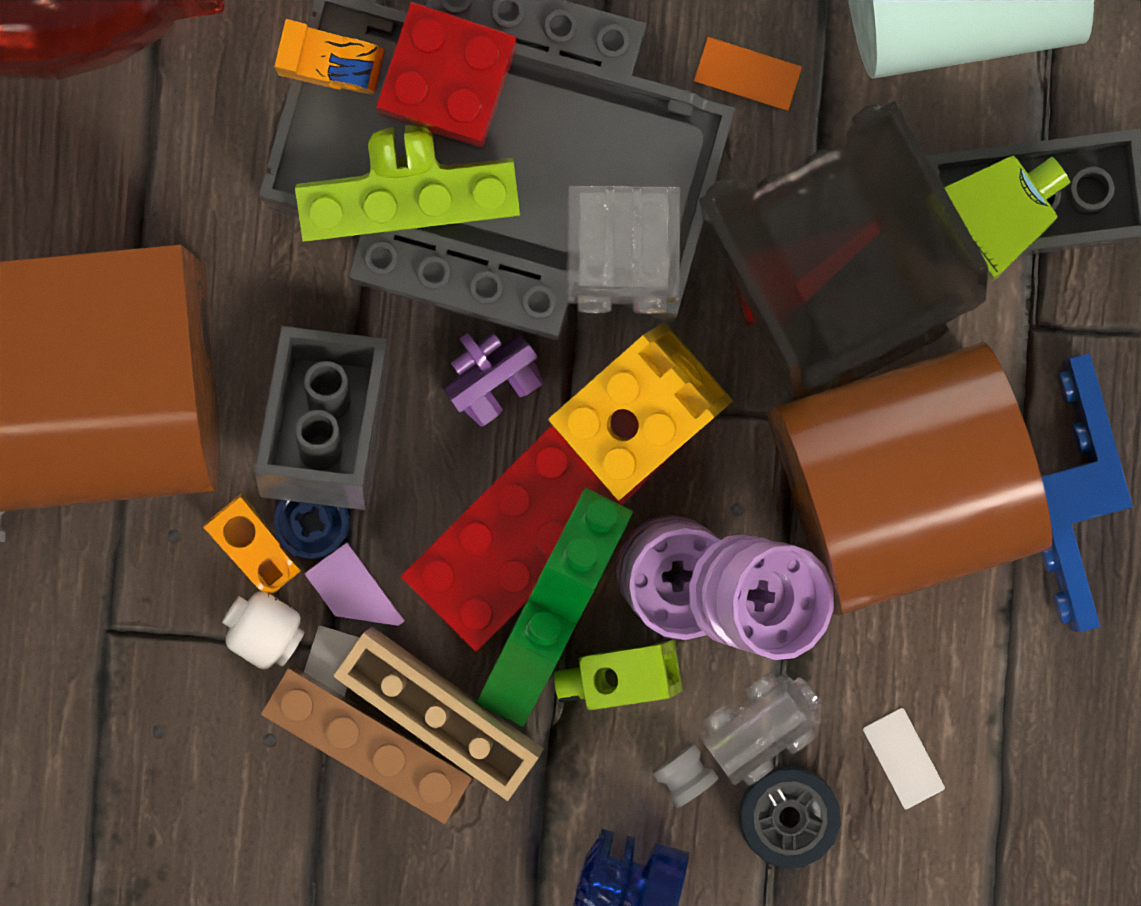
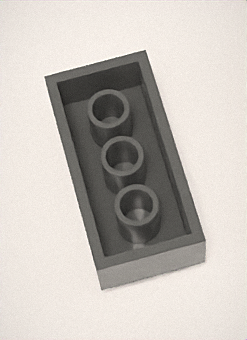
[924,129,1141,266]

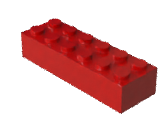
[400,409,677,652]

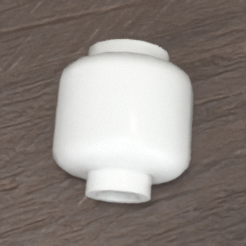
[222,591,304,670]

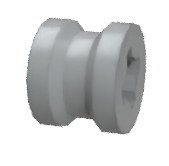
[652,743,719,808]

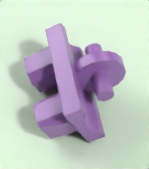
[443,332,543,426]

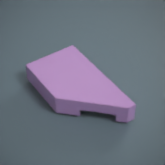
[304,542,405,626]

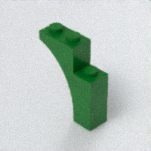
[476,487,633,727]

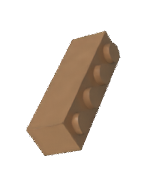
[261,666,473,824]

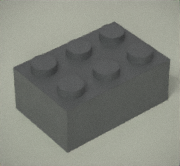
[255,326,390,510]

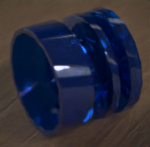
[572,828,689,906]

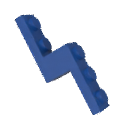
[1041,353,1133,632]

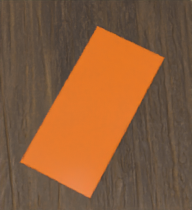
[694,37,802,111]

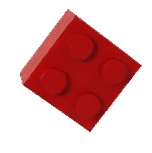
[376,2,517,149]

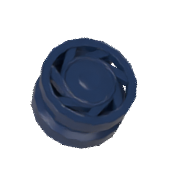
[273,500,350,559]

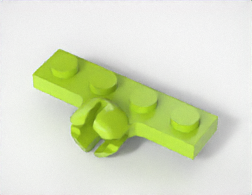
[295,125,520,242]

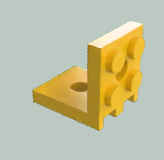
[548,322,733,501]

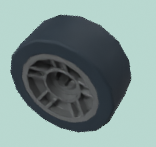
[738,765,841,868]

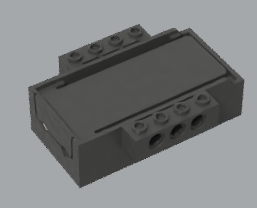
[259,0,735,341]

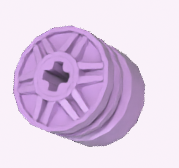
[616,514,720,640]
[689,534,834,660]

